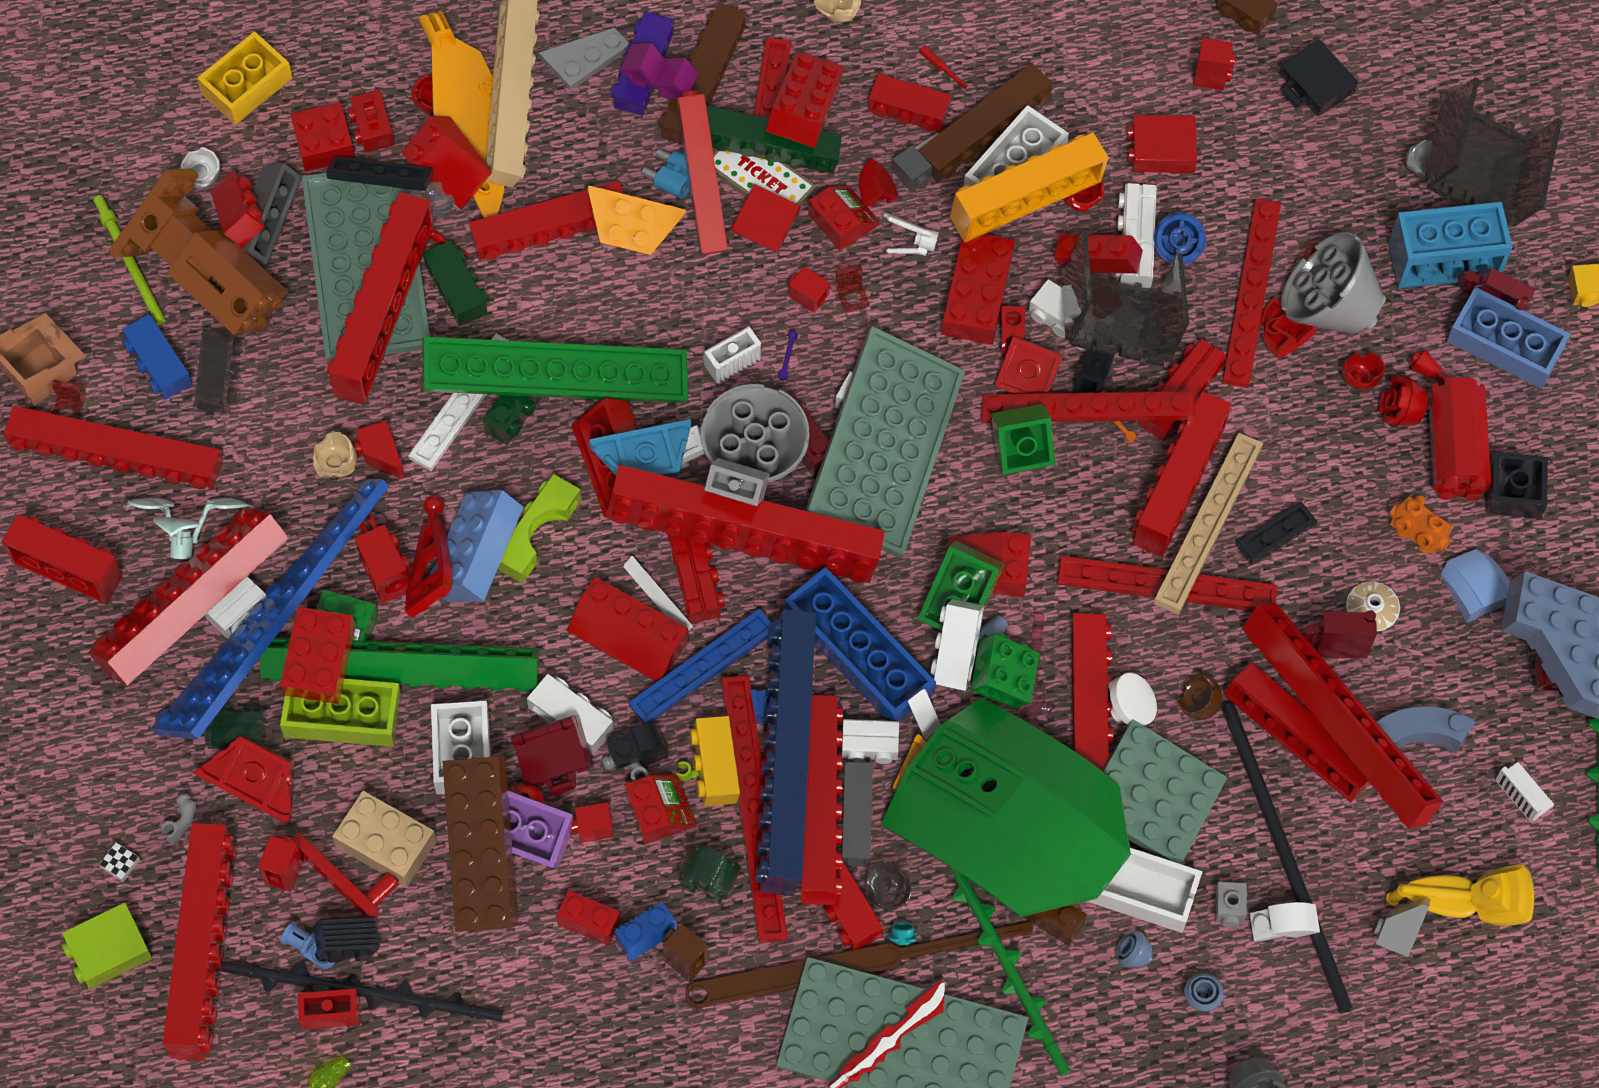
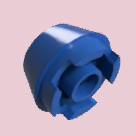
[1154,213,1206,265]

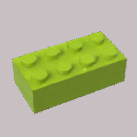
[280,679,402,747]

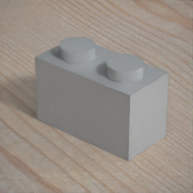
[705,458,770,506]

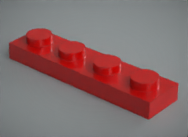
[754,37,792,119]

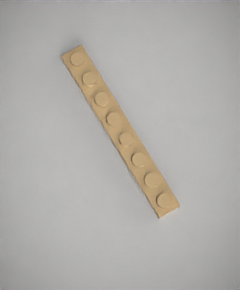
[1154,433,1263,615]

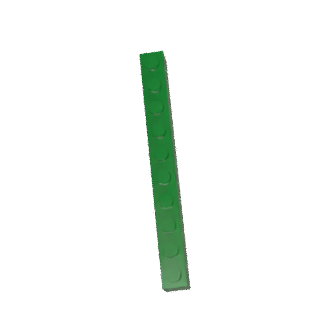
[260,637,539,692]

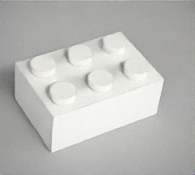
[431,701,491,794]

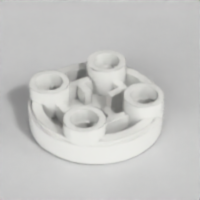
[1108,673,1157,726]

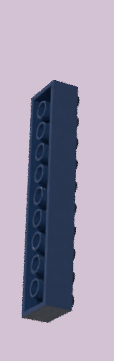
[755,609,816,896]

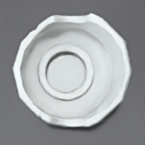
[181,147,220,189]

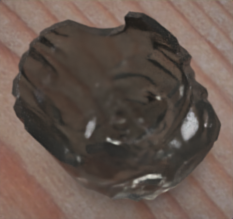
[865,862,912,910]

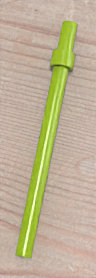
[93,195,166,326]

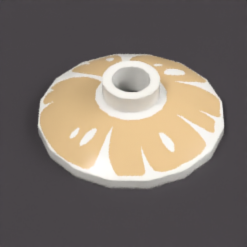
[1346,581,1400,631]

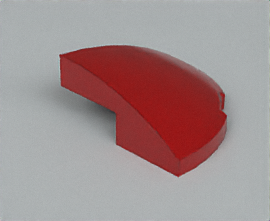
[1261,297,1316,358]

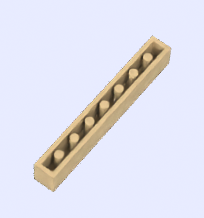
[485,0,539,187]

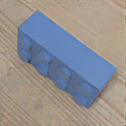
[1447,288,1571,389]
[430,490,523,602]

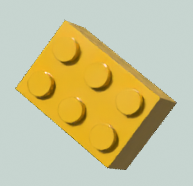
[197,31,293,125]

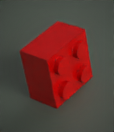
[290,102,355,172]

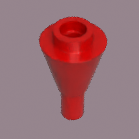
[1409,349,1450,385]

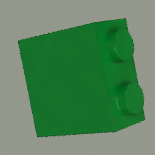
[971,633,1040,709]

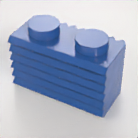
[615,901,677,962]

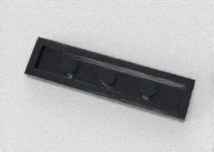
[326,156,434,191]

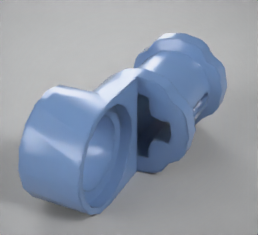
[280,921,335,969]

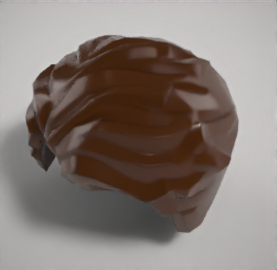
[1178,675,1222,720]

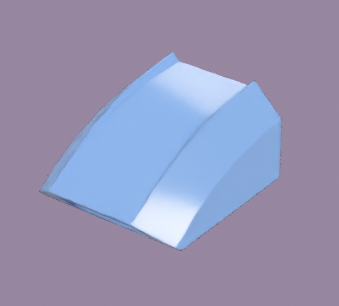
[1441,549,1510,623]

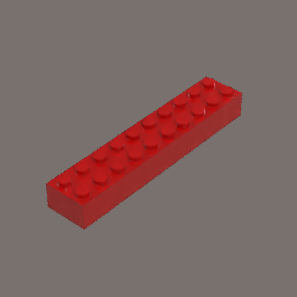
[606,465,885,583]

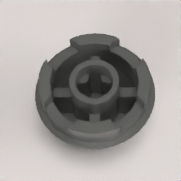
[1229,1058,1286,1088]

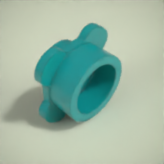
[889,922,917,945]

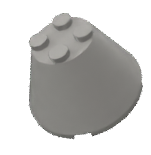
[1281,232,1386,334]
[701,384,809,483]

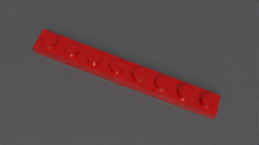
[1222,198,1281,388]
[981,391,1196,423]
[1058,556,1278,611]

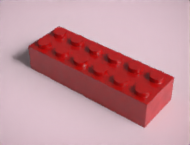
[1131,391,1232,558]

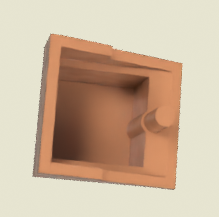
[0,313,86,406]

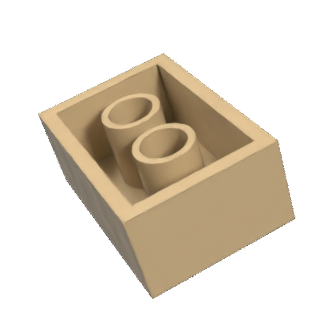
[332,791,437,887]

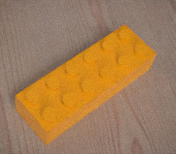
[950,132,1109,243]

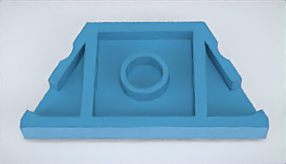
[589,419,691,478]

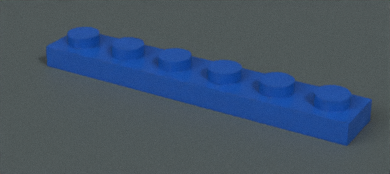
[628,609,773,724]

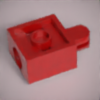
[355,515,411,604]

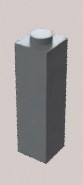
[842,759,873,867]

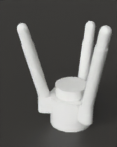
[883,212,939,256]

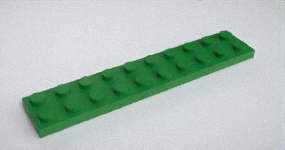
[422,337,688,404]

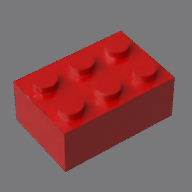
[280,607,356,704]

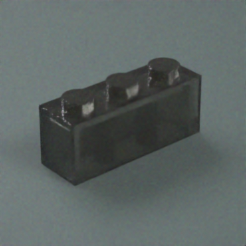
[195,329,242,413]

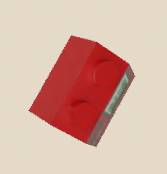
[808,186,881,251]
[625,775,697,845]

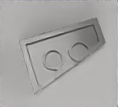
[539,28,629,91]

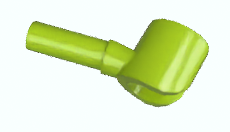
[676,761,700,781]

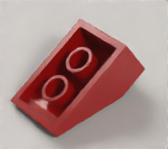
[401,115,492,209]
[947,532,1031,597]

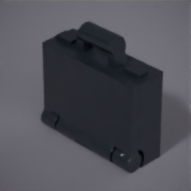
[1280,39,1358,117]

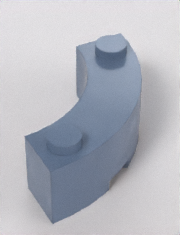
[1377,706,1476,754]

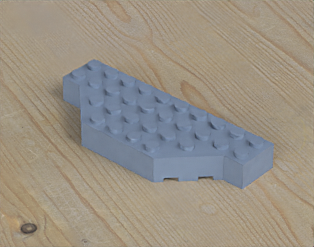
[1501,571,1599,719]

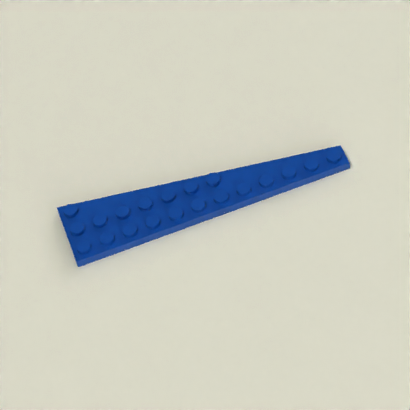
[151,479,389,739]

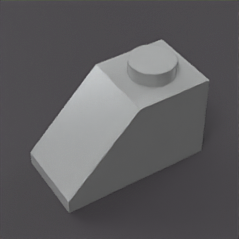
[1374,897,1431,957]

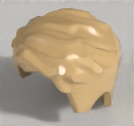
[814,0,861,22]
[312,431,357,478]

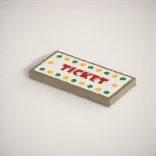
[713,150,817,207]

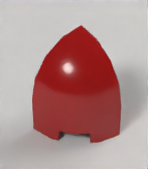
[859,158,900,207]

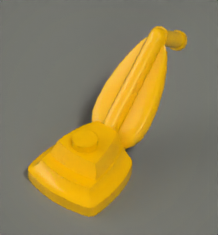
[1386,865,1534,926]

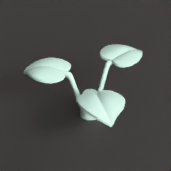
[127,497,255,559]

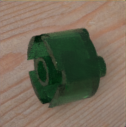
[676,844,741,904]

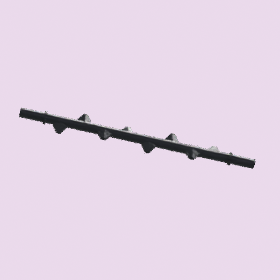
[222,961,504,1022]

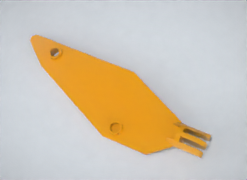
[419,10,504,218]

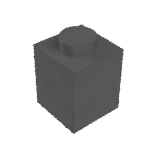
[892,145,932,192]

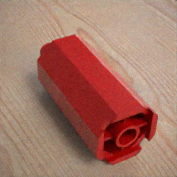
[1428,377,1491,500]

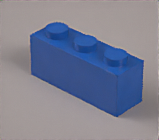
[122,314,192,400]

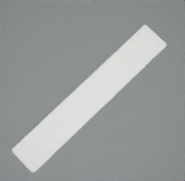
[623,556,692,631]

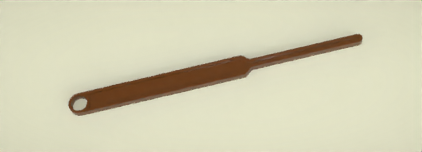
[685,922,1033,1009]

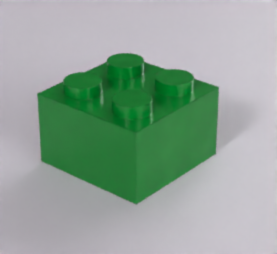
[991,404,1055,475]

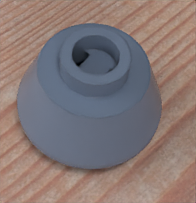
[1116,931,1153,969]
[1184,973,1224,1011]

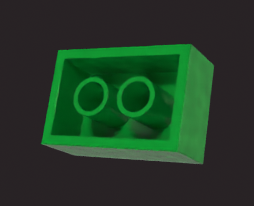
[917,541,1005,631]

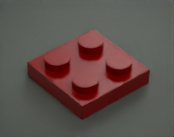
[995,336,1063,394]

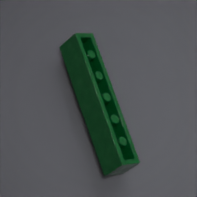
[682,105,842,174]

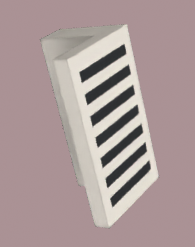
[1495,762,1554,823]

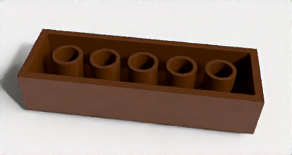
[442,756,518,932]

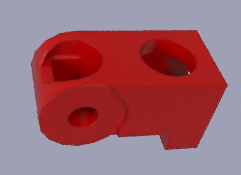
[1000,306,1025,356]

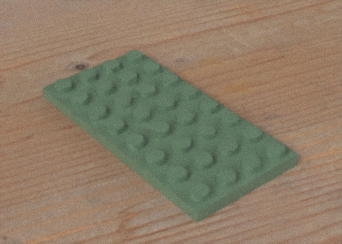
[302,161,430,364]
[805,326,965,558]
[776,957,1028,1088]

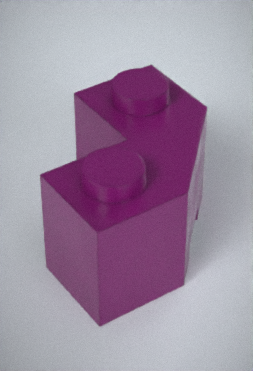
[621,43,699,99]

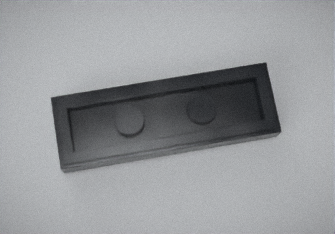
[1236,501,1317,565]

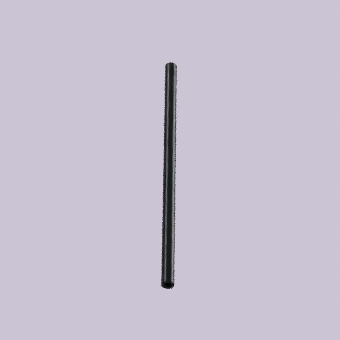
[1221,703,1353,1014]

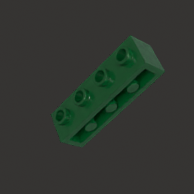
[483,338,549,446]

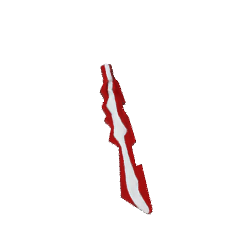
[827,981,945,1088]

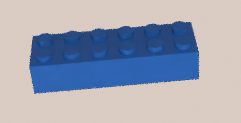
[784,567,936,723]

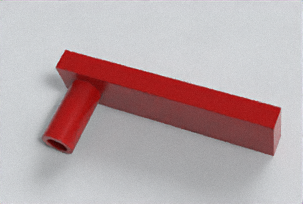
[292,833,399,919]

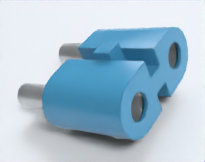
[641,148,690,199]

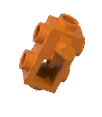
[1389,495,1453,555]

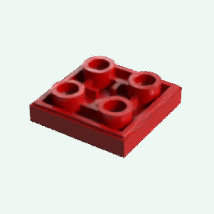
[731,184,801,253]

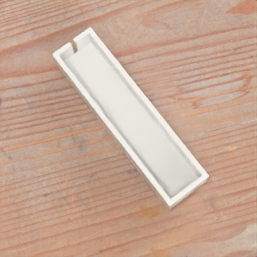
[1087,848,1202,933]

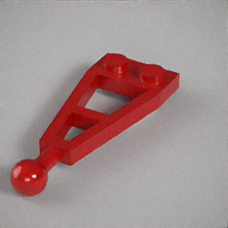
[405,495,452,618]

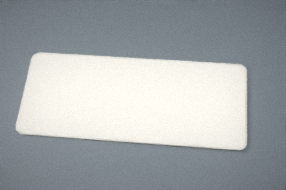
[908,689,941,739]

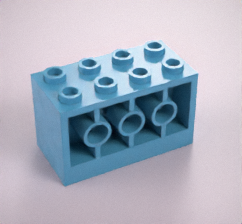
[1388,202,1513,289]

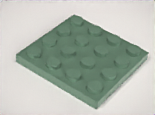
[1102,719,1227,865]

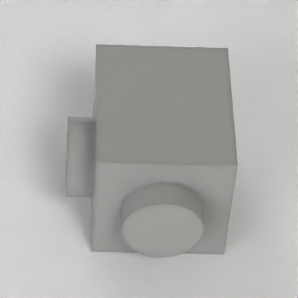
[1215,882,1247,927]

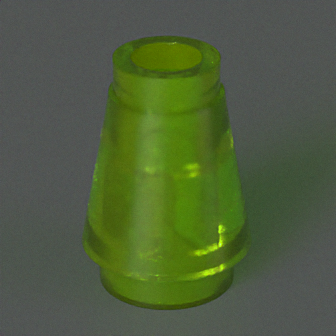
[307,1055,351,1088]

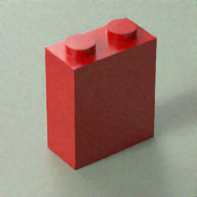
[1127,115,1197,173]

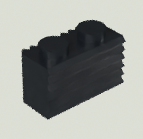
[313,916,380,963]

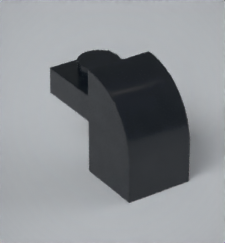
[1072,335,1118,393]
[606,724,669,770]

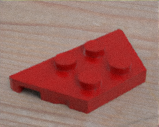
[194,735,292,824]

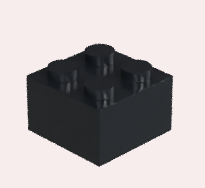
[1487,452,1548,519]

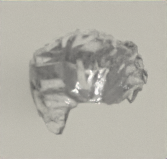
[409,182,455,223]

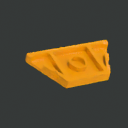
[587,185,686,255]

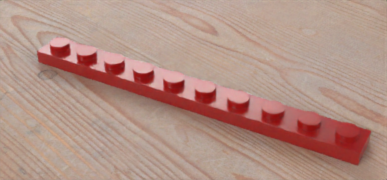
[721,676,788,943]

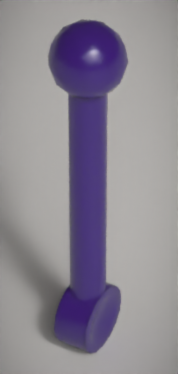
[778,330,798,380]

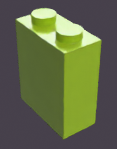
[61,903,152,989]

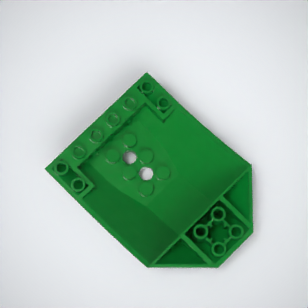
[881,697,1131,917]

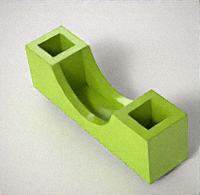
[498,474,582,584]

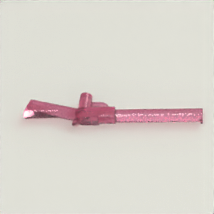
[1020,614,1052,730]

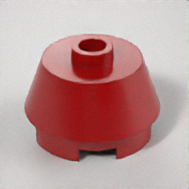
[1378,376,1428,427]

